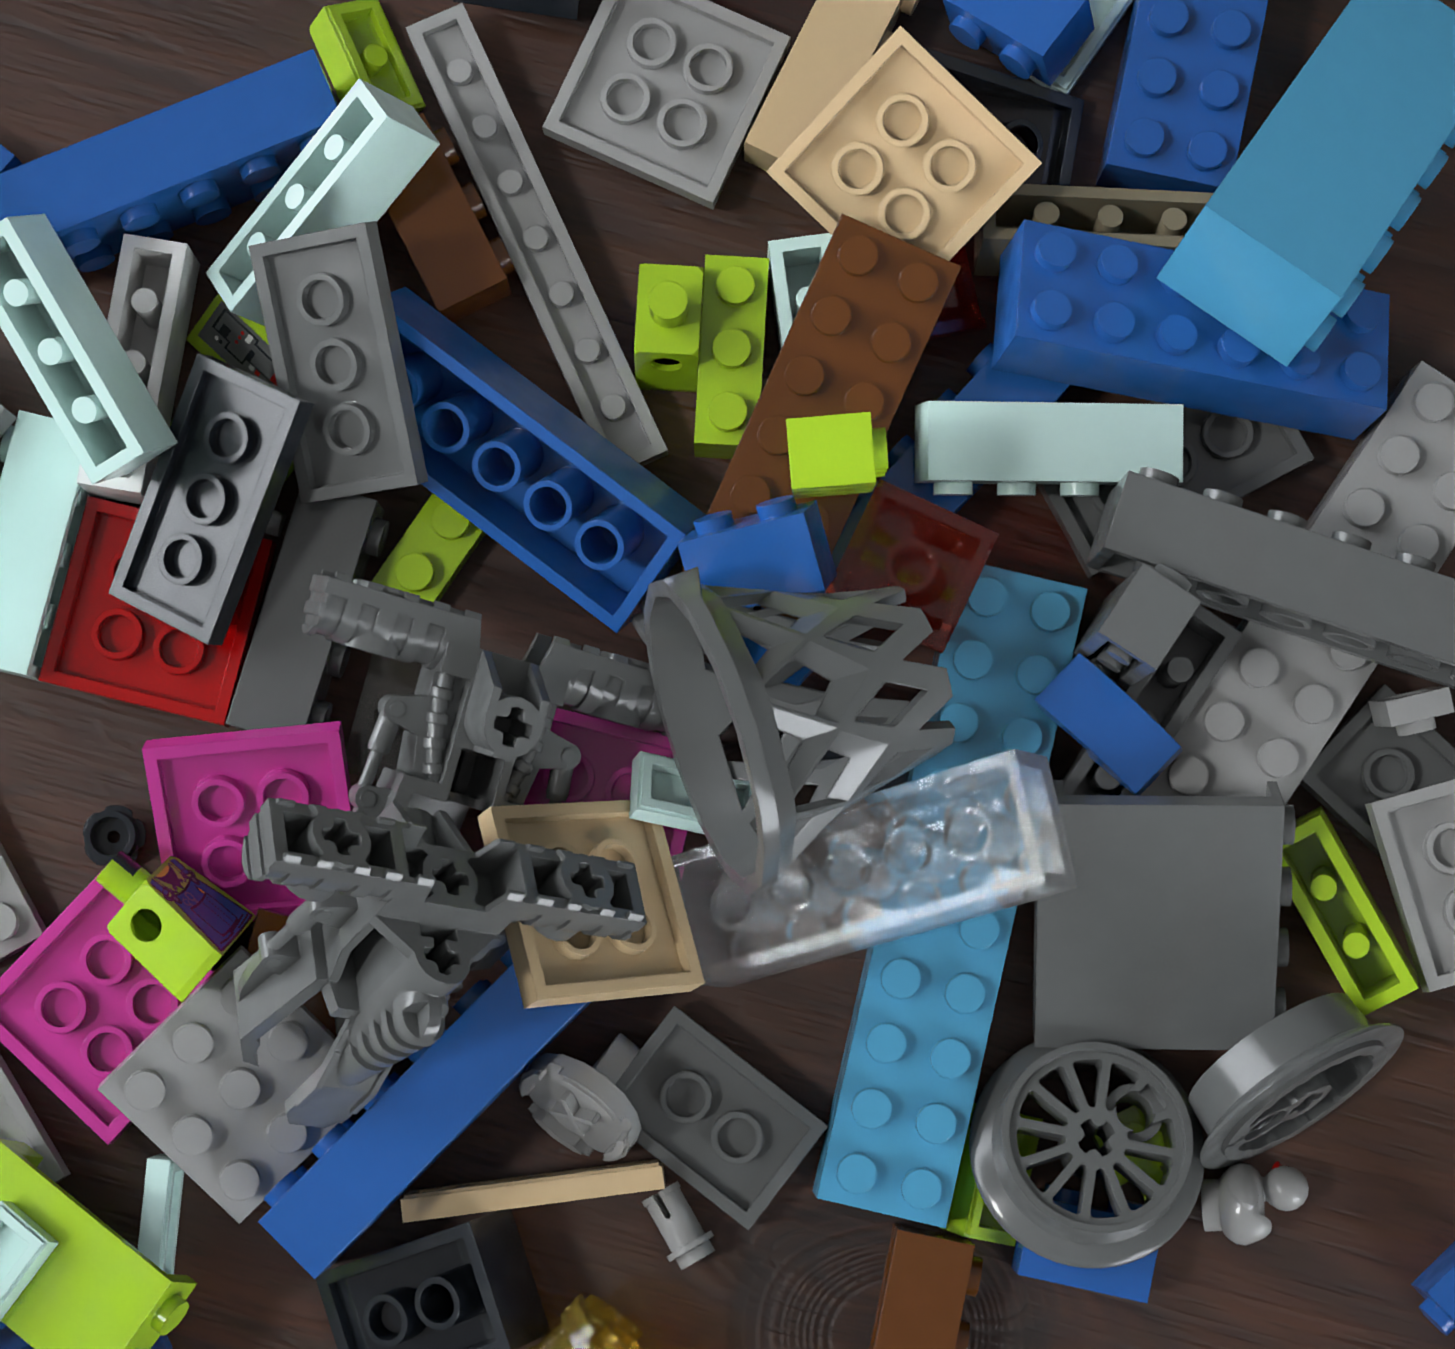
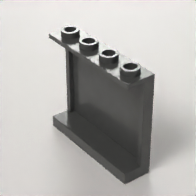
[1032,780,1296,1050]

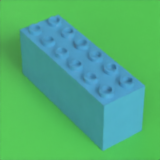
[1156,0,1455,367]

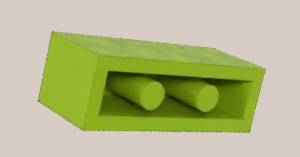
[694,254,769,459]
[786,412,888,499]
[1282,806,1419,1016]

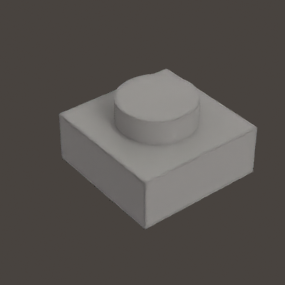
[1368,687,1455,736]

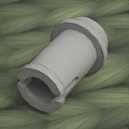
[642,1181,715,1270]

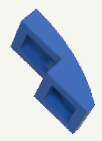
[1034,653,1183,796]

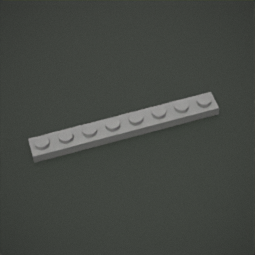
[405,3,668,466]

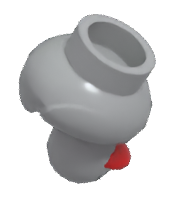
[1201,1161,1309,1246]

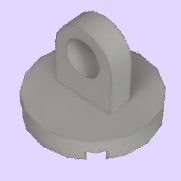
[519,1033,642,1162]

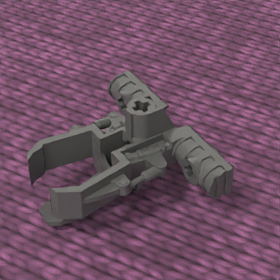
[302,570,667,971]
[233,797,647,1128]

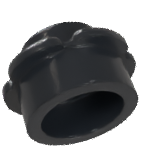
[83,805,146,866]

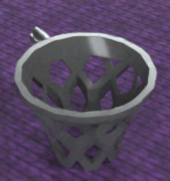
[631,567,955,895]

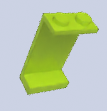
[0,1139,198,1349]

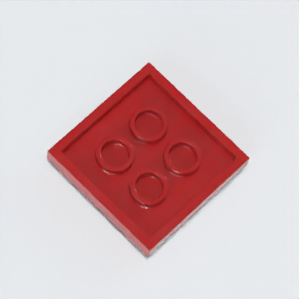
[38,496,277,727]

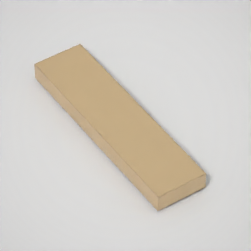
[400,1159,666,1223]

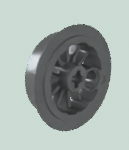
[1188,993,1404,1169]
[969,1042,1204,1268]

